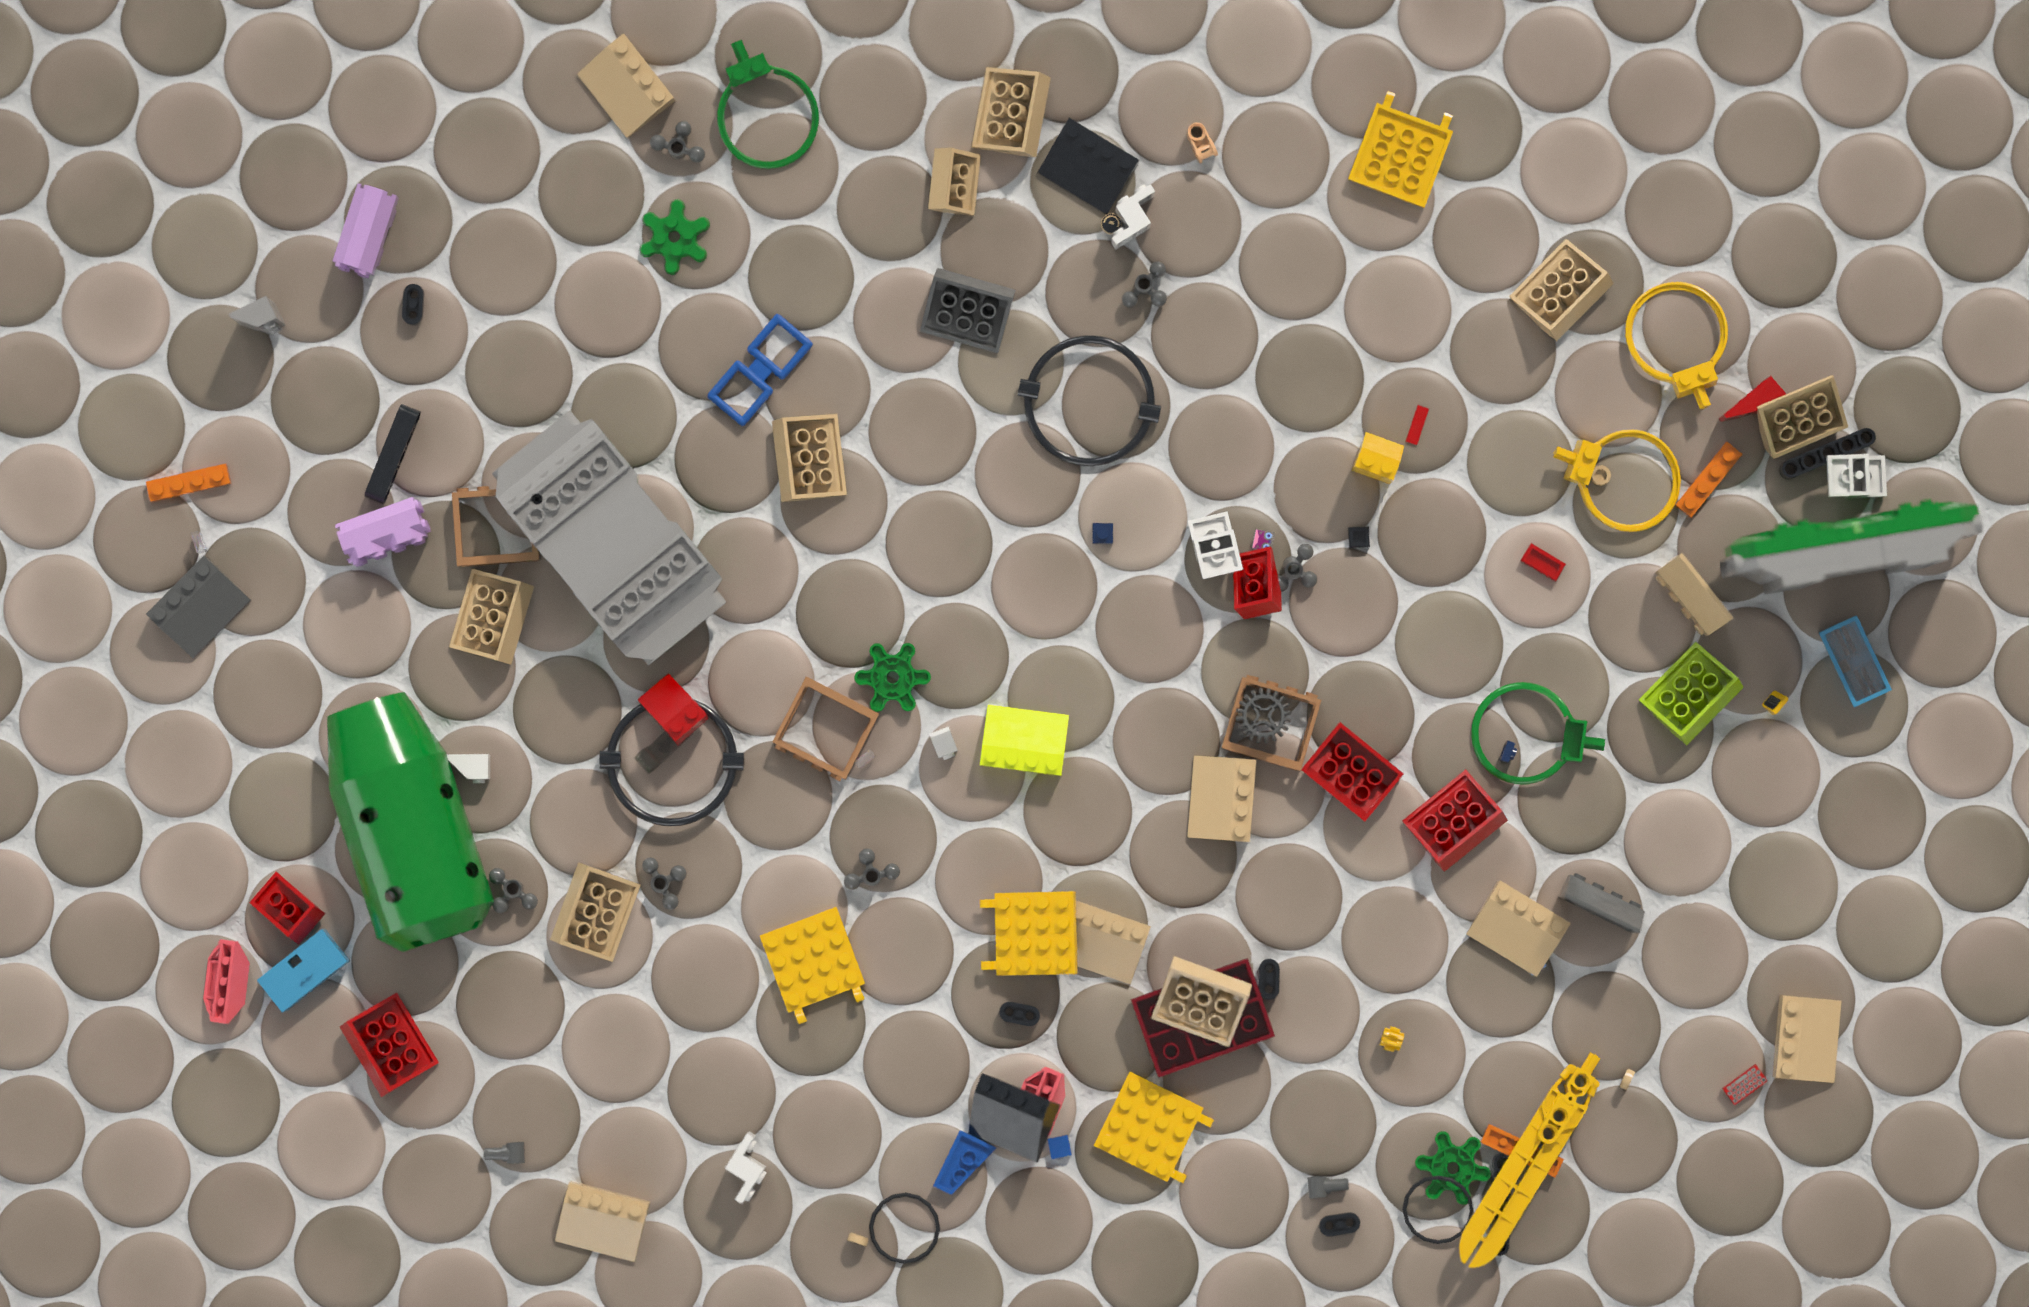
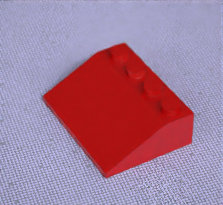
[1301,721,1404,822]
[1402,770,1508,872]
[340,993,439,1097]

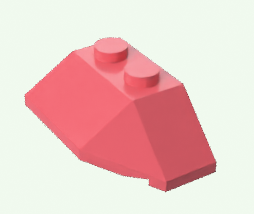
[203,939,250,1024]
[1021,1067,1065,1137]

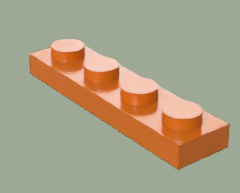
[1675,441,1743,518]
[146,463,231,502]
[1480,1124,1564,1178]

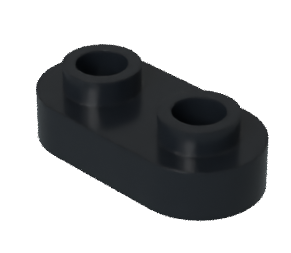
[402,284,425,325]
[1258,959,1280,1000]
[999,1002,1040,1026]
[1319,1212,1360,1236]

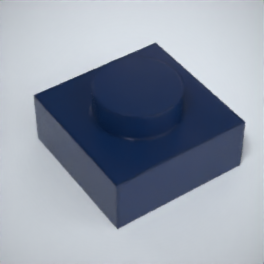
[1092,523,1113,544]
[1499,740,1517,763]

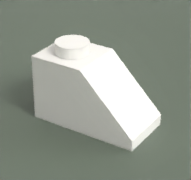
[929,727,958,760]
[447,754,490,783]

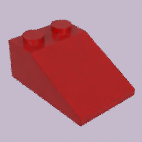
[1718,376,1786,422]
[1233,546,1282,619]
[638,673,709,746]
[249,872,326,945]

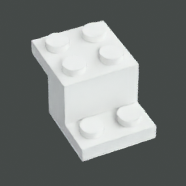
[1111,184,1155,250]
[1826,454,1887,498]
[1187,512,1243,579]
[725,1131,767,1204]

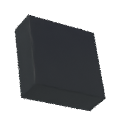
[1348,526,1370,548]

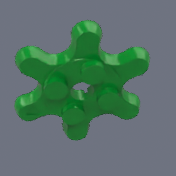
[639,199,710,275]
[854,643,931,712]
[1415,1131,1491,1205]

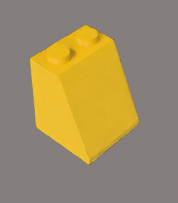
[1352,432,1404,484]

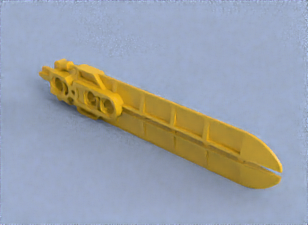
[1459,1052,1601,1268]

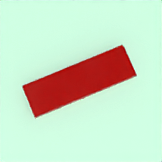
[1405,405,1429,445]

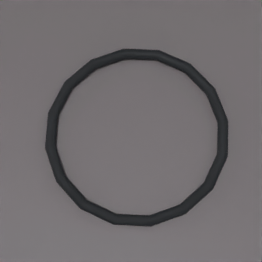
[1402,1175,1474,1244]
[869,1192,940,1264]

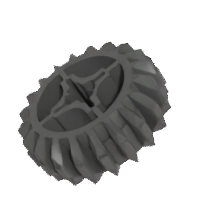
[1236,688,1291,744]

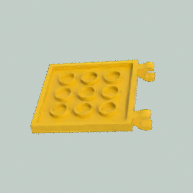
[1348,92,1453,208]
[980,891,1078,976]
[760,907,865,1024]
[1093,1072,1214,1183]

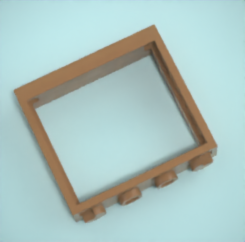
[452,486,541,567]
[1221,675,1321,772]
[772,676,880,781]

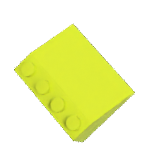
[980,705,1069,776]

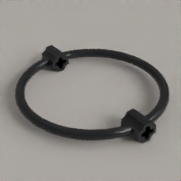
[1017,335,1161,466]
[599,700,744,826]

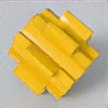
[1380,1026,1404,1052]

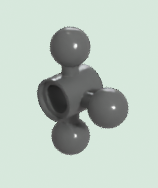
[650,121,705,162]
[1122,261,1167,307]
[1278,544,1317,592]
[844,848,900,890]
[642,857,687,910]
[489,868,538,913]

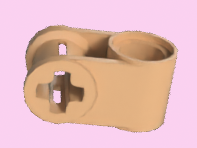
[1187,122,1218,164]

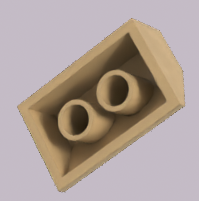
[928,148,981,216]

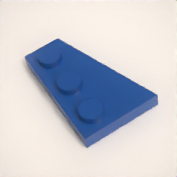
[933,1130,997,1195]

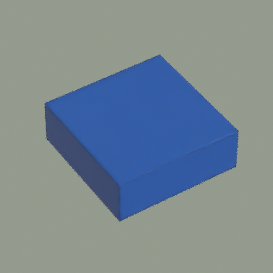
[1047,1135,1072,1159]

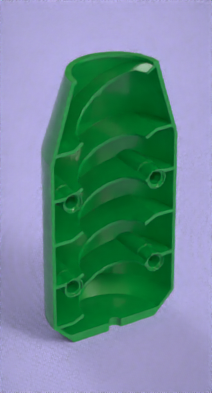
[327,692,494,952]

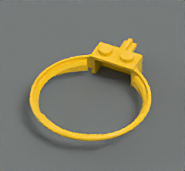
[1625,282,1728,409]
[1553,430,1681,532]

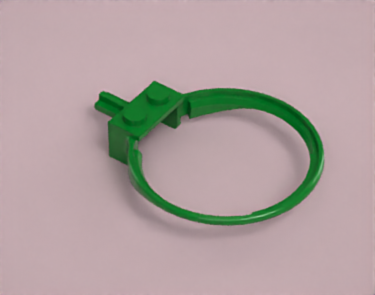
[717,39,819,169]
[1471,682,1605,785]

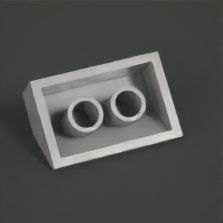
[229,296,285,335]

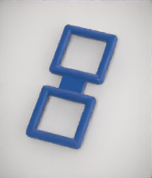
[707,314,813,426]

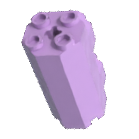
[333,183,399,279]
[335,497,431,567]

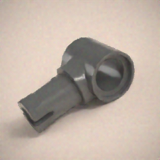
[484,1142,525,1164]
[1307,1176,1349,1198]

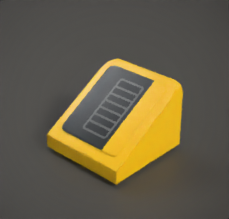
[1762,690,1789,715]

